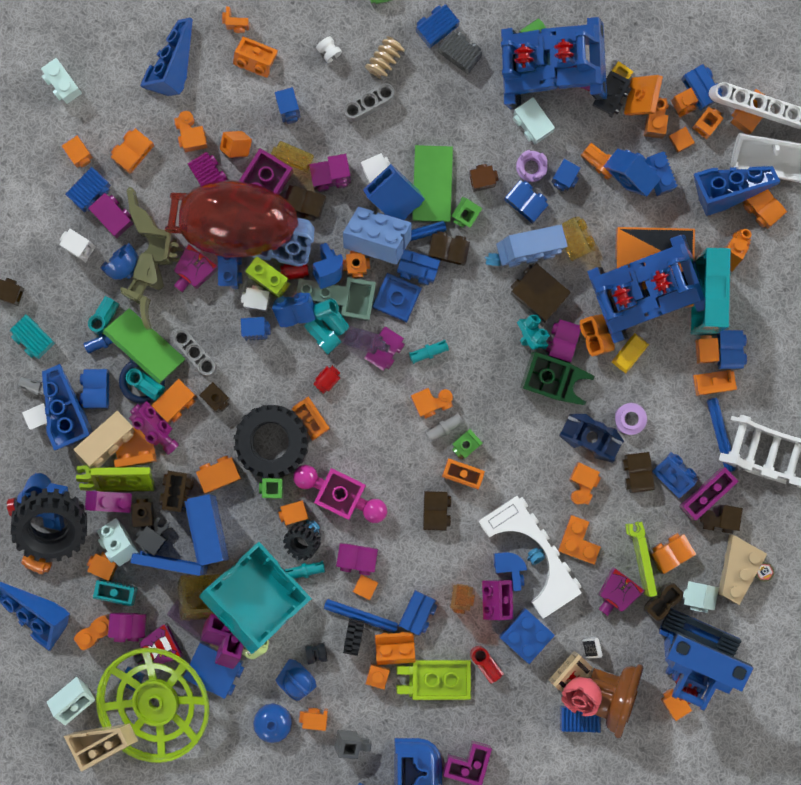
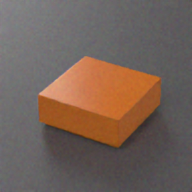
[669,127,695,153]
[353,574,378,600]

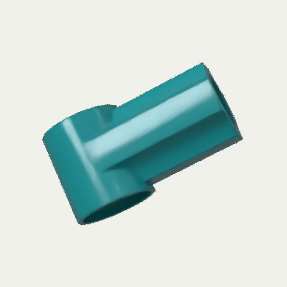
[88,296,120,335]
[313,298,349,336]
[304,318,342,355]
[126,369,165,401]

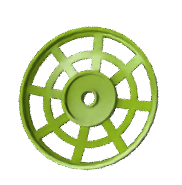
[96,648,209,763]

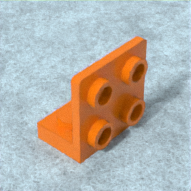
[114,427,157,468]

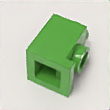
[452,196,482,228]
[452,429,482,459]

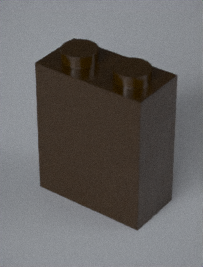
[510,263,571,323]

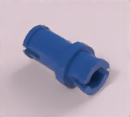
[84,333,114,354]

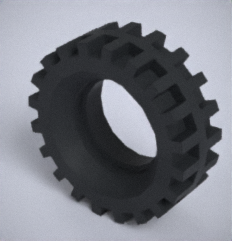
[233,405,309,478]
[10,488,87,562]

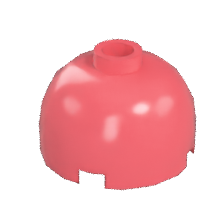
[561,677,602,716]

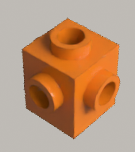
[343,251,370,279]

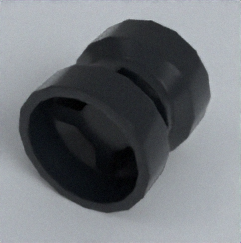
[305,642,328,665]

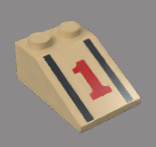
[549,651,593,692]

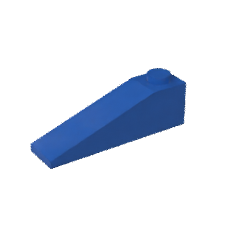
[140,17,193,96]
[693,166,780,216]
[42,364,93,451]
[0,582,70,651]

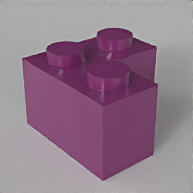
[309,153,351,192]
[200,613,243,669]
[443,740,492,785]

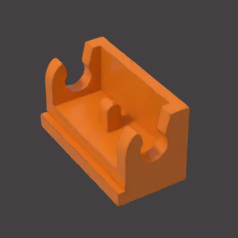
[693,370,737,396]
[292,396,330,440]

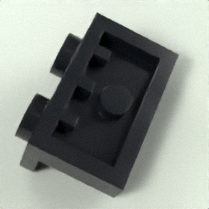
[592,71,631,118]

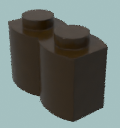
[282,185,326,221]
[427,231,470,266]
[622,452,655,493]
[423,491,451,531]
[644,582,684,621]

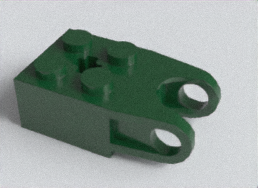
[520,352,595,405]

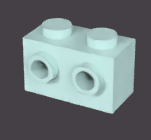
[41,58,82,104]
[513,97,555,145]
[97,518,139,567]
[683,581,719,613]
[47,677,95,725]

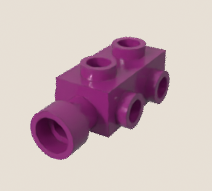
[129,401,179,455]

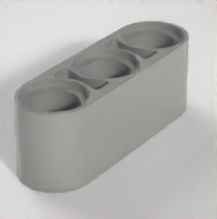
[344,83,394,122]
[173,329,217,377]

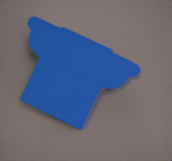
[394,738,442,785]

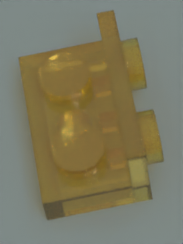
[271,141,314,173]
[560,216,596,261]

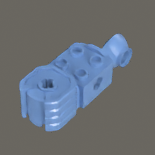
[201,208,315,267]

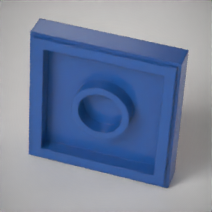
[372,273,422,323]

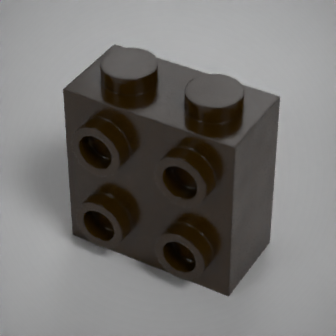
[159,470,194,512]

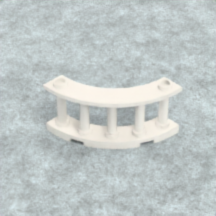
[719,415,801,488]

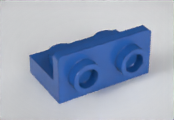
[652,452,698,499]

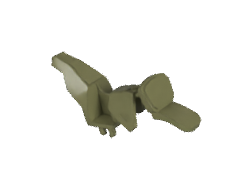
[120,187,183,330]

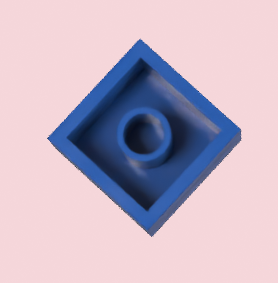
[604,149,661,197]
[499,608,555,664]

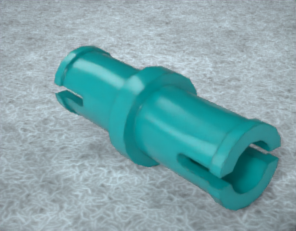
[409,339,449,364]
[285,560,326,579]

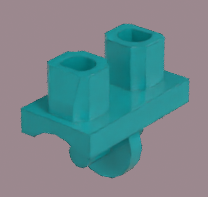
[517,315,550,350]

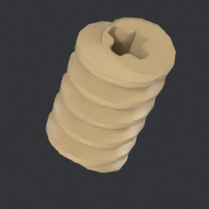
[365,36,405,79]

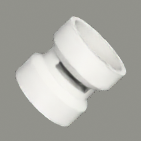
[316,36,342,63]

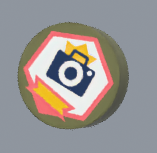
[755,562,774,582]

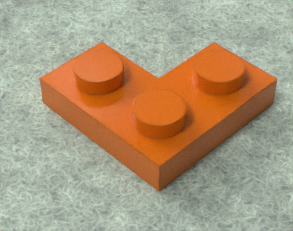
[558,515,601,565]

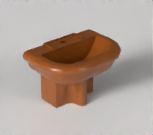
[590,664,644,738]

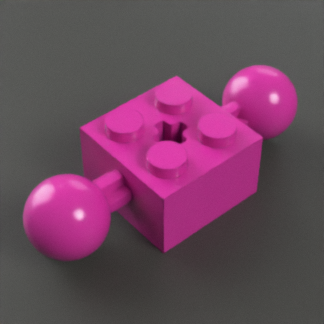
[293,465,387,523]

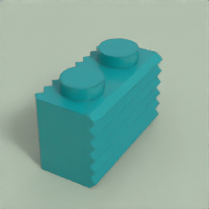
[9,315,55,359]
[93,579,138,606]

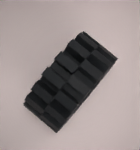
[283,523,321,560]
[343,618,365,656]

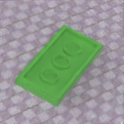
[412,145,453,223]
[103,308,185,384]

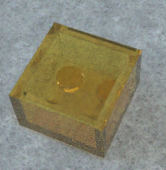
[177,574,220,620]

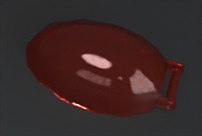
[165,180,299,257]

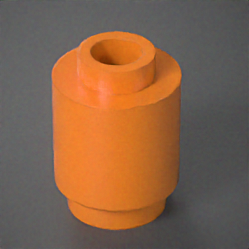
[21,555,52,575]

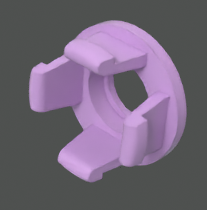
[516,150,548,182]
[615,403,647,435]

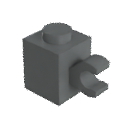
[135,517,169,555]
[334,730,372,759]

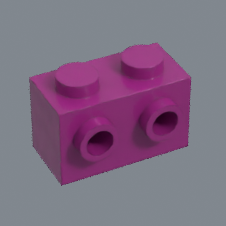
[482,580,513,621]

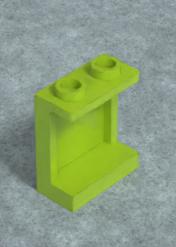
[245,257,291,298]

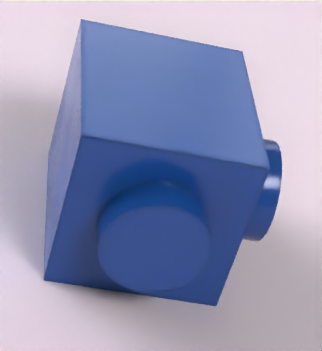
[551,159,580,191]

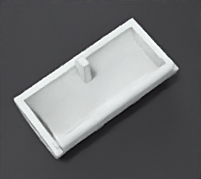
[731,133,801,183]

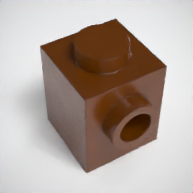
[469,164,499,192]

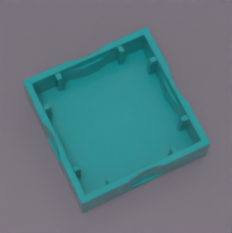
[691,248,731,335]
[199,542,312,654]

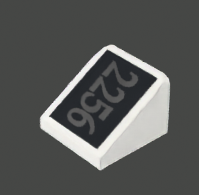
[582,637,603,658]

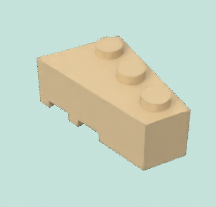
[73,411,134,469]
[718,534,767,605]
[64,723,138,772]

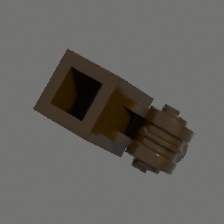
[699,505,743,534]

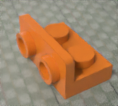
[233,36,278,78]
[375,632,416,665]

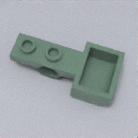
[296,277,376,321]

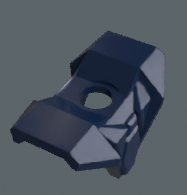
[559,414,624,463]

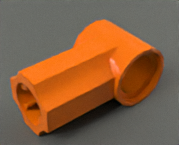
[581,143,612,180]

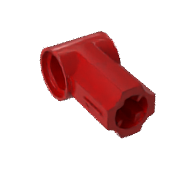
[470,646,504,684]

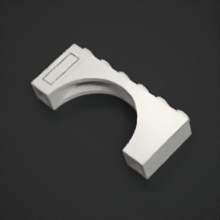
[478,496,581,619]

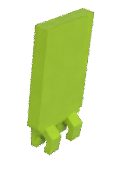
[76,465,155,492]
[625,521,657,597]
[396,660,471,700]

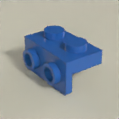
[218,248,243,289]

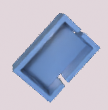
[343,206,411,265]
[496,224,568,268]

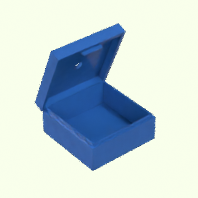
[131,494,229,576]

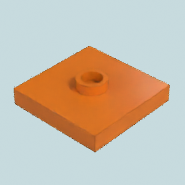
[624,75,663,116]

